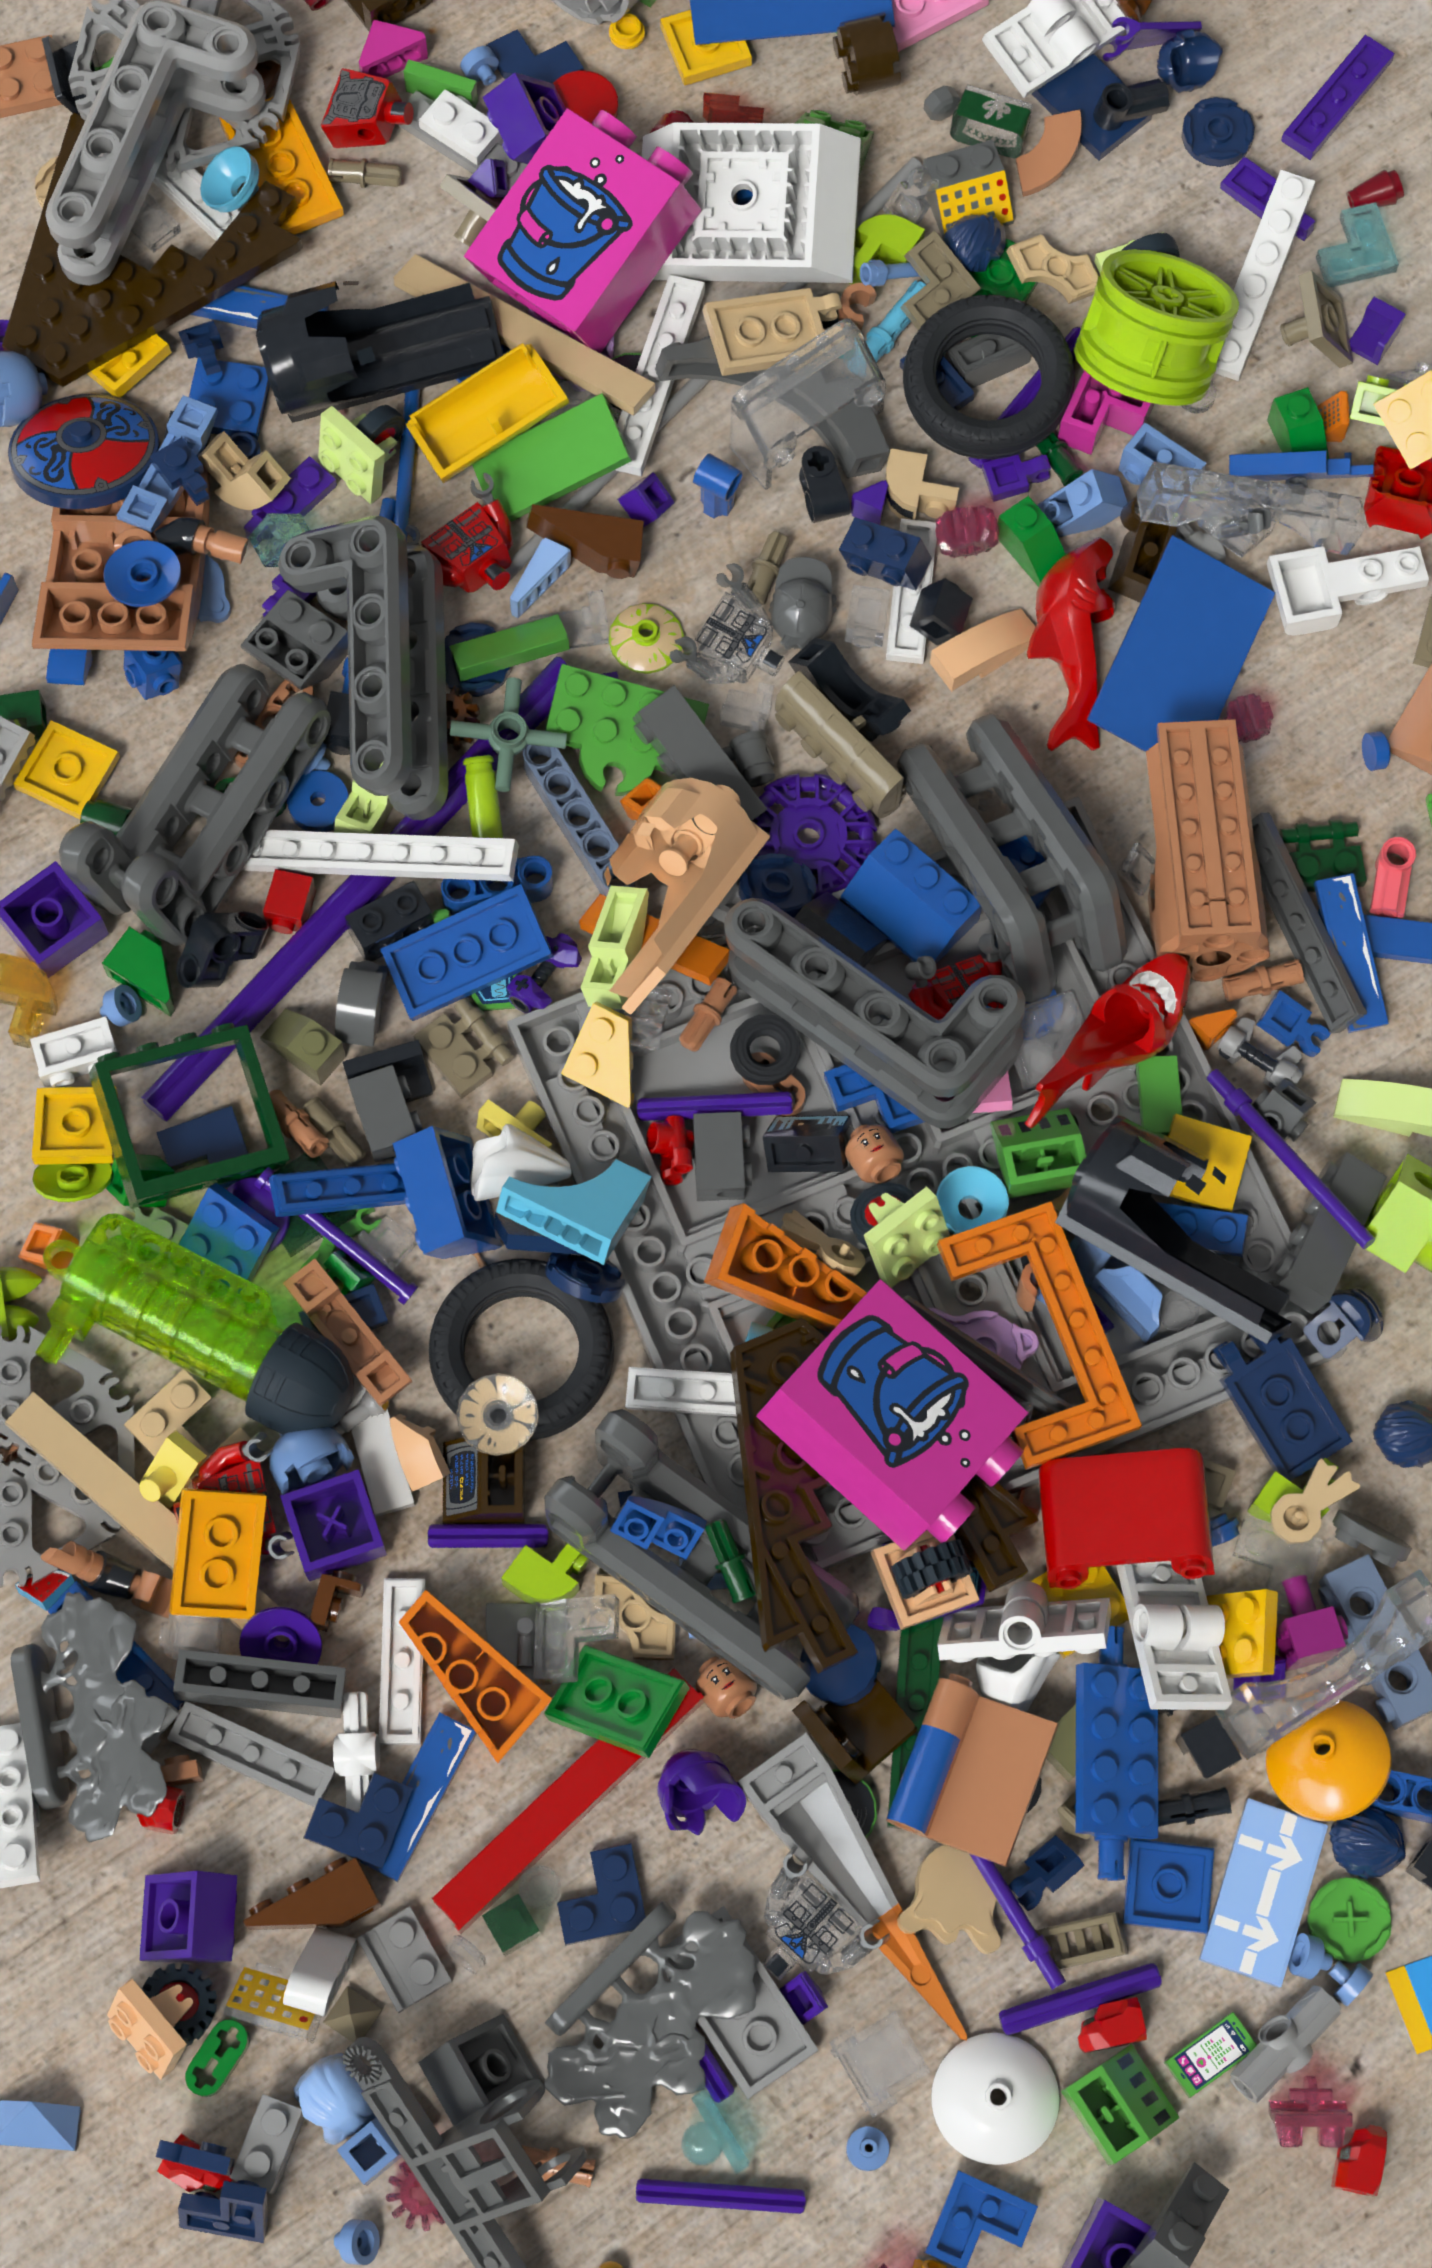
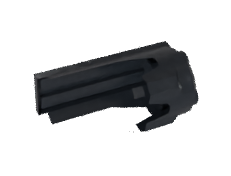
[256,281,503,423]
[1055,1114,1292,1344]

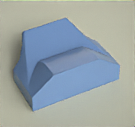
[1090,1266,1162,1344]

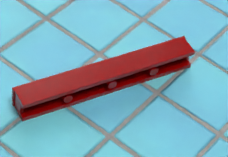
[432,1668,704,1934]

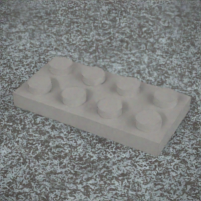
[663,1906,819,2100]

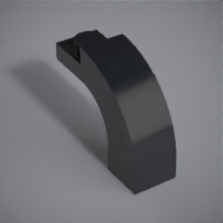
[788,638,911,742]

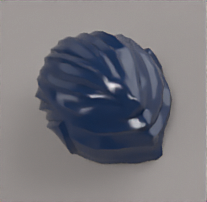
[1157,29,1223,93]
[943,214,1006,272]
[1373,1400,1432,1468]
[1329,1808,1406,1880]

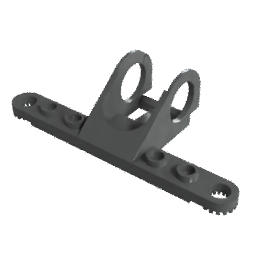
[343,2037,588,2268]

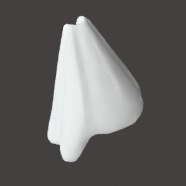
[471,1124,571,1201]
[976,1652,1060,1712]

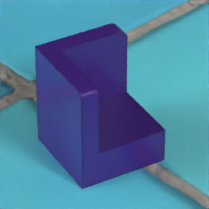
[1349,296,1406,365]

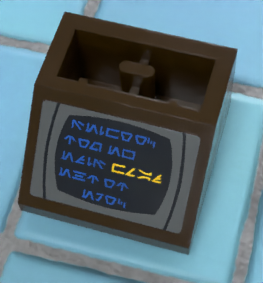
[442,1433,525,1524]

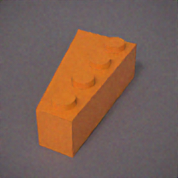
[704,1203,867,1333]
[398,1590,553,1764]

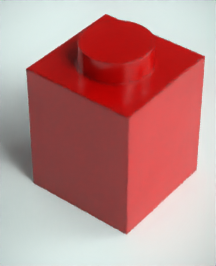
[263,869,316,934]

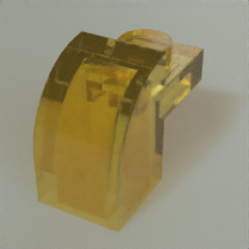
[0,953,58,1048]

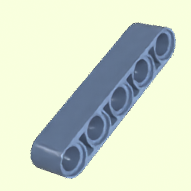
[523,745,636,897]

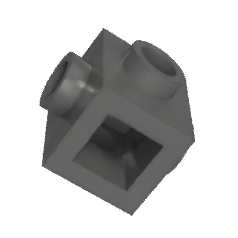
[1252,1078,1317,1142]

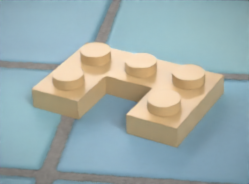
[124,1368,268,1489]

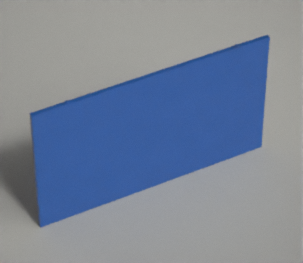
[690,0,895,45]
[1087,535,1275,752]

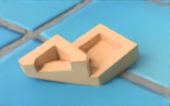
[389,1414,451,1492]

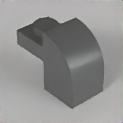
[335,961,389,1047]

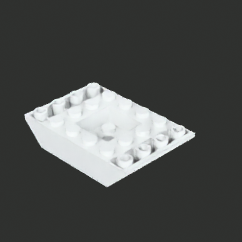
[642,123,861,283]

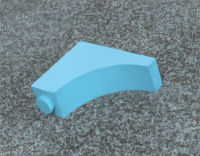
[496,1159,652,1265]

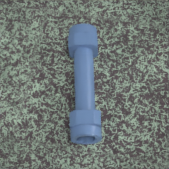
[860,260,920,286]

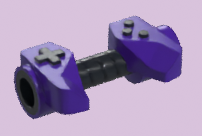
[507,933,582,1013]

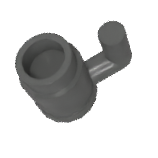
[722,730,775,787]

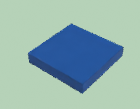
[1122,1838,1214,1934]

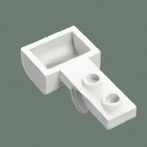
[1267,546,1429,636]

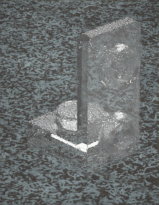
[529,590,609,649]

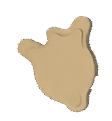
[897,1845,1001,1954]

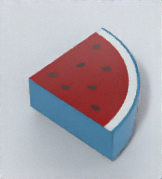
[15,1570,75,1611]

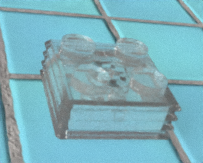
[1014,989,1086,1090]

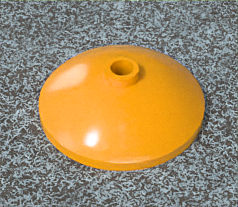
[1266,1699,1392,1821]

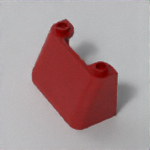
[1039,1448,1215,1589]

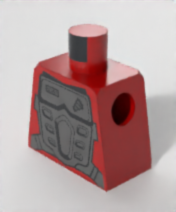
[321,68,414,148]

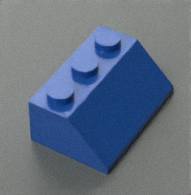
[841,828,982,964]
[392,1126,502,1259]

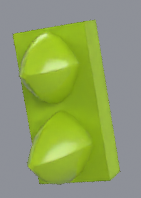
[0,1267,42,1342]

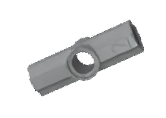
[1230,1985,1341,2104]

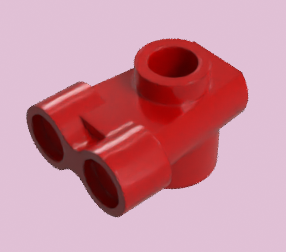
[646,1115,694,1186]

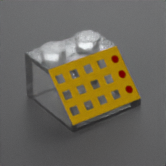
[223,1962,322,2044]

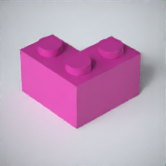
[1058,370,1154,455]

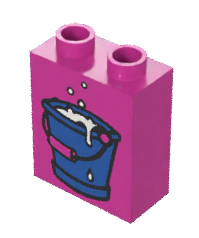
[464,108,702,354]
[756,1279,1029,1551]

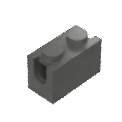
[347,1065,423,1163]
[693,1112,752,1201]

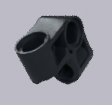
[176,911,269,988]

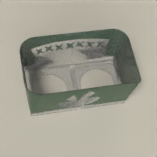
[950,84,1033,158]

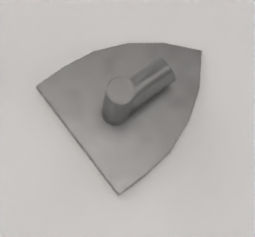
[486,1603,568,1686]

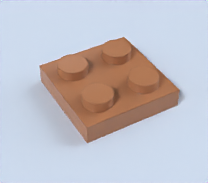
[0,35,62,118]

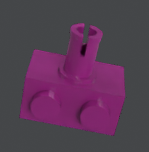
[1276,1575,1348,1672]

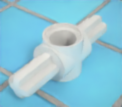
[333,1691,380,1812]

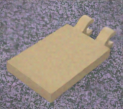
[702,288,852,376]

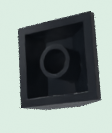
[794,891,888,973]

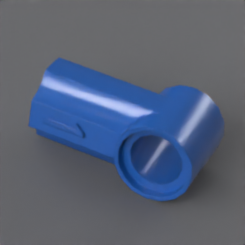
[693,453,743,519]

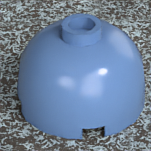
[0,351,48,427]
[269,1427,354,1495]

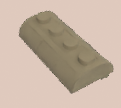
[775,670,906,819]

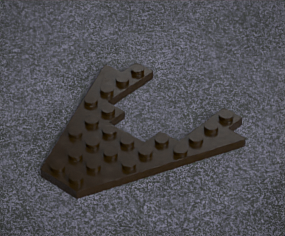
[2,112,303,387]
[730,1318,1039,1674]

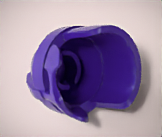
[657,1749,746,1835]

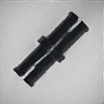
[1158,1787,1232,1827]

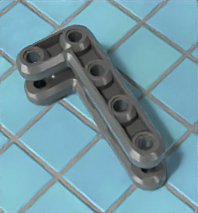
[278,516,448,820]
[59,664,331,946]
[897,713,1128,1003]
[724,898,1025,1128]
[544,1409,860,1700]

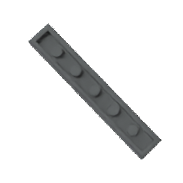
[1252,812,1367,1034]

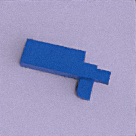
[1229,451,1375,482]

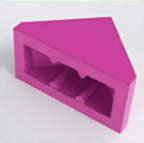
[358,20,428,78]

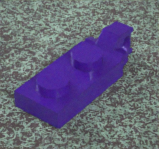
[1220,157,1315,241]
[244,456,337,546]

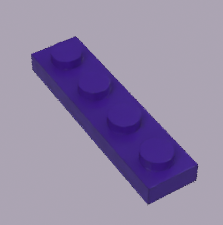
[1281,34,1395,160]

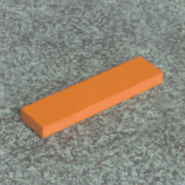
[579,894,730,986]

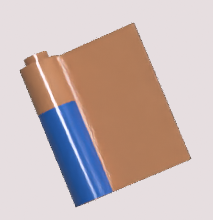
[886,1674,1059,1867]

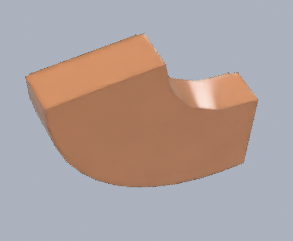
[1016,110,1081,197]

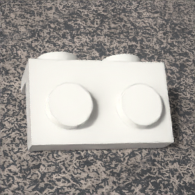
[419,89,504,166]
[30,1016,117,1088]

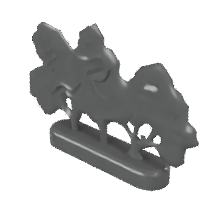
[11,1592,169,1843]
[544,1901,756,2139]

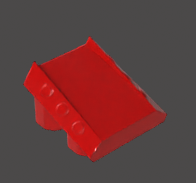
[1362,446,1432,539]

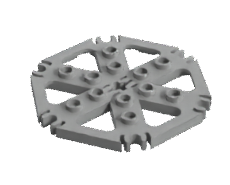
[68,0,301,173]
[0,1326,135,1588]

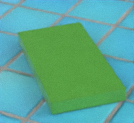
[472,393,632,522]

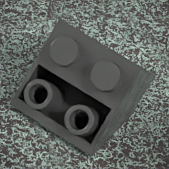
[240,590,348,690]

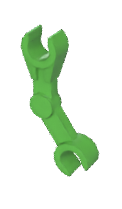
[300,1208,383,1273]

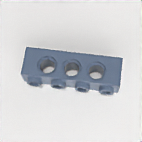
[1318,1554,1432,1730]

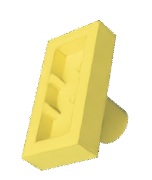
[476,1099,552,1149]
[139,1430,207,1511]

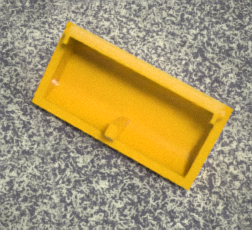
[405,343,570,484]

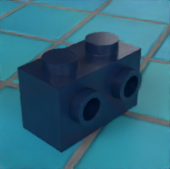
[839,517,932,591]

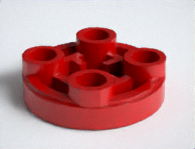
[553,70,618,123]

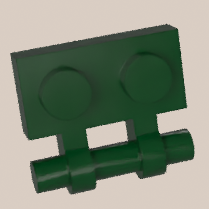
[1279,819,1367,892]

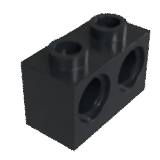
[345,881,434,962]

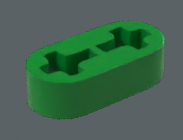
[185,2020,250,2097]

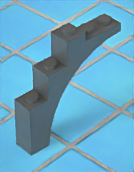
[655,336,890,478]
[1123,2162,1230,2268]

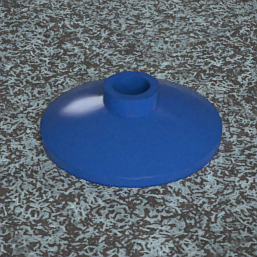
[104,540,181,607]

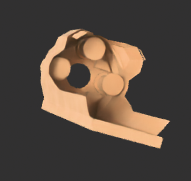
[604,778,770,1015]

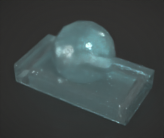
[681,2090,750,2175]

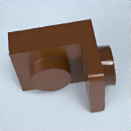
[310,1570,364,1632]

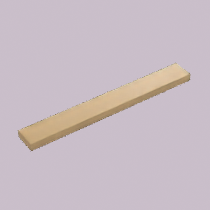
[393,254,655,416]
[5,1392,280,1631]

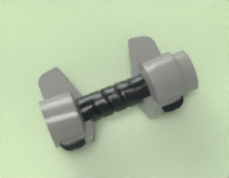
[1217,1018,1304,1089]

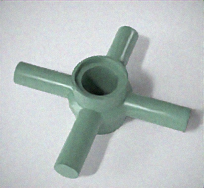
[450,677,567,792]

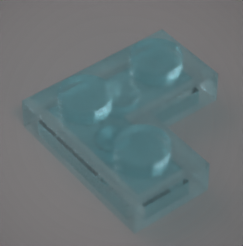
[1316,202,1399,288]

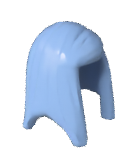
[293,2053,376,2145]

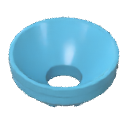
[200,146,259,213]
[936,1166,1009,1235]

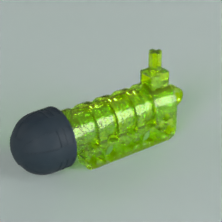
[35,1213,354,1435]

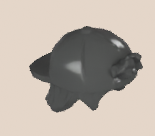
[769,557,837,650]

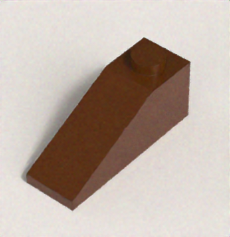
[526,504,644,579]

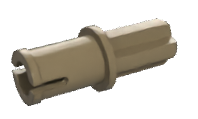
[328,158,402,188]
[745,531,789,606]
[301,1097,366,1167]

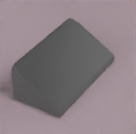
[947,334,1030,389]

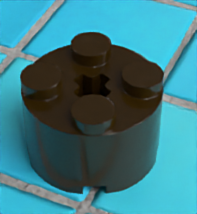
[833,12,901,95]

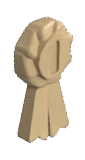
[781,1210,866,1277]
[1270,1459,1360,1544]

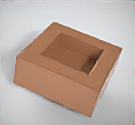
[160,1755,204,1787]

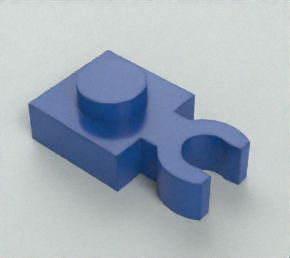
[1256,990,1331,1057]

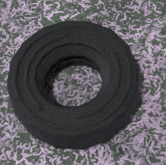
[730,1015,801,1085]

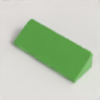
[449,614,570,681]

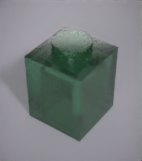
[482,1894,541,1957]

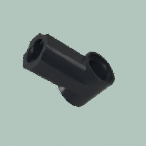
[1093,78,1170,131]

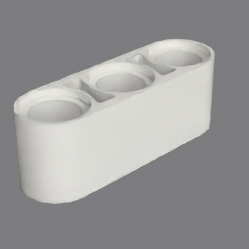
[283,1926,357,2017]

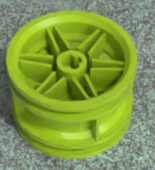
[1074,249,1239,406]

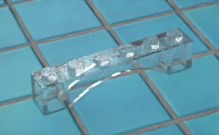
[1136,461,1368,555]
[1214,1569,1432,1760]

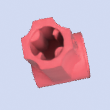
[1369,837,1416,919]

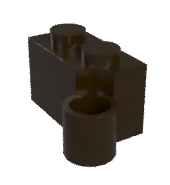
[1108,494,1179,603]

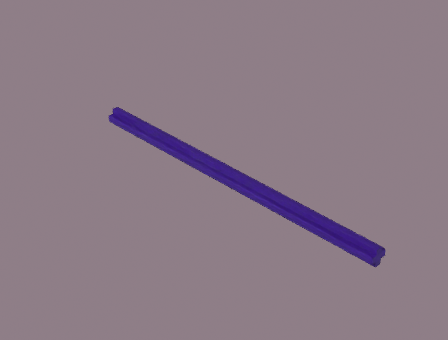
[141,656,573,1122]

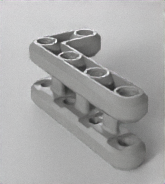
[45,0,266,285]

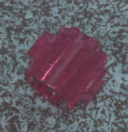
[1224,693,1274,743]

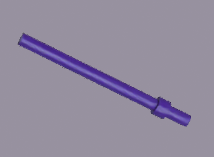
[1206,1069,1375,1249]
[969,1854,1066,1990]

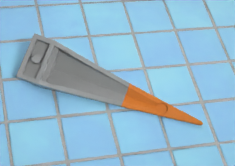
[737,1733,967,2041]

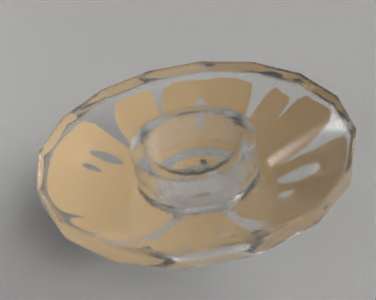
[456,1373,539,1456]

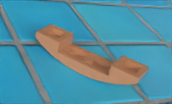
[283,1259,412,1407]

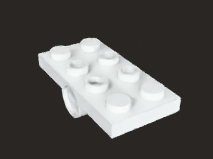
[982,0,1128,98]
[1116,1561,1233,1710]
[937,1581,1111,1663]
[0,1723,40,1888]

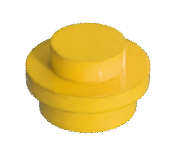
[609,13,645,49]

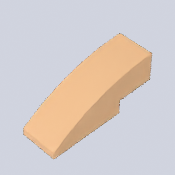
[930,609,1035,692]

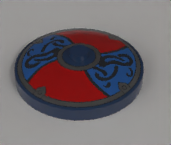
[8,394,160,509]

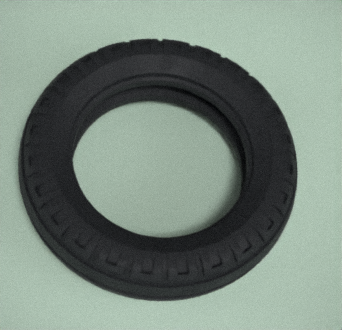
[903,295,1075,459]
[429,1259,614,1441]

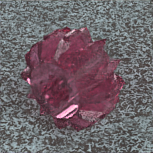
[935,505,999,558]
[386,2162,445,2231]

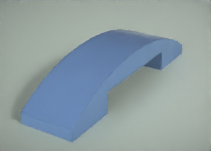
[116,395,218,533]

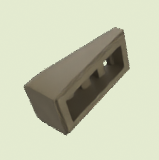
[1036,1912,1129,1969]

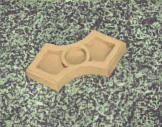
[1006,234,1099,304]
[594,1574,676,1661]

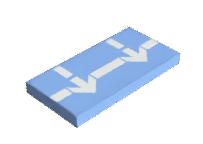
[1199,1798,1328,1988]

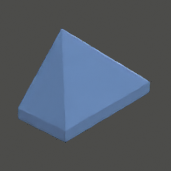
[0,2100,81,2151]

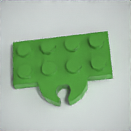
[545,664,709,796]

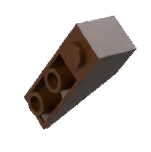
[243,1856,382,1930]

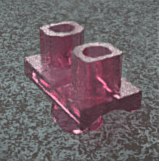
[1268,2076,1353,2148]

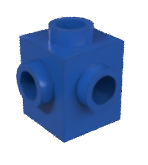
[123,650,183,700]

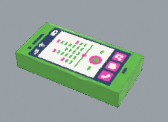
[1164,2012,1257,2098]

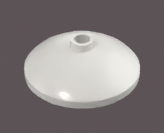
[931,2033,1059,2165]

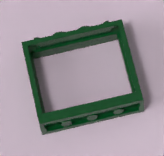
[89,1023,290,1209]

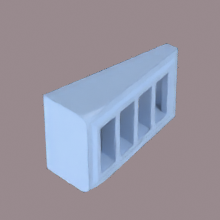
[510,538,571,618]

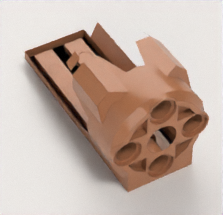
[1146,719,1270,982]

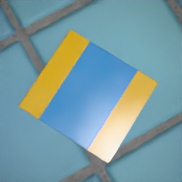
[1385,1956,1432,2054]

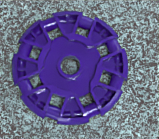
[752,773,878,898]

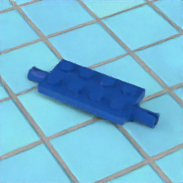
[1075,1626,1158,1881]

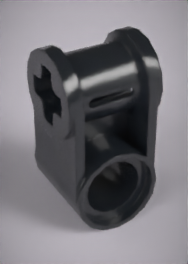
[799,446,850,523]

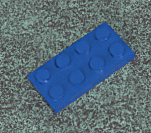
[380,884,554,1021]

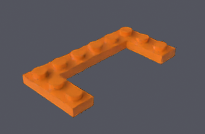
[937,1202,1142,1470]

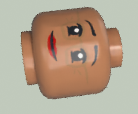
[845,1124,904,1184]
[696,1656,757,1719]

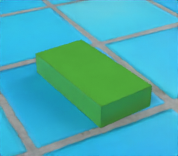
[403,59,478,108]
[1136,1055,1183,1136]

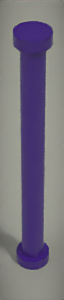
[254,1167,419,1305]

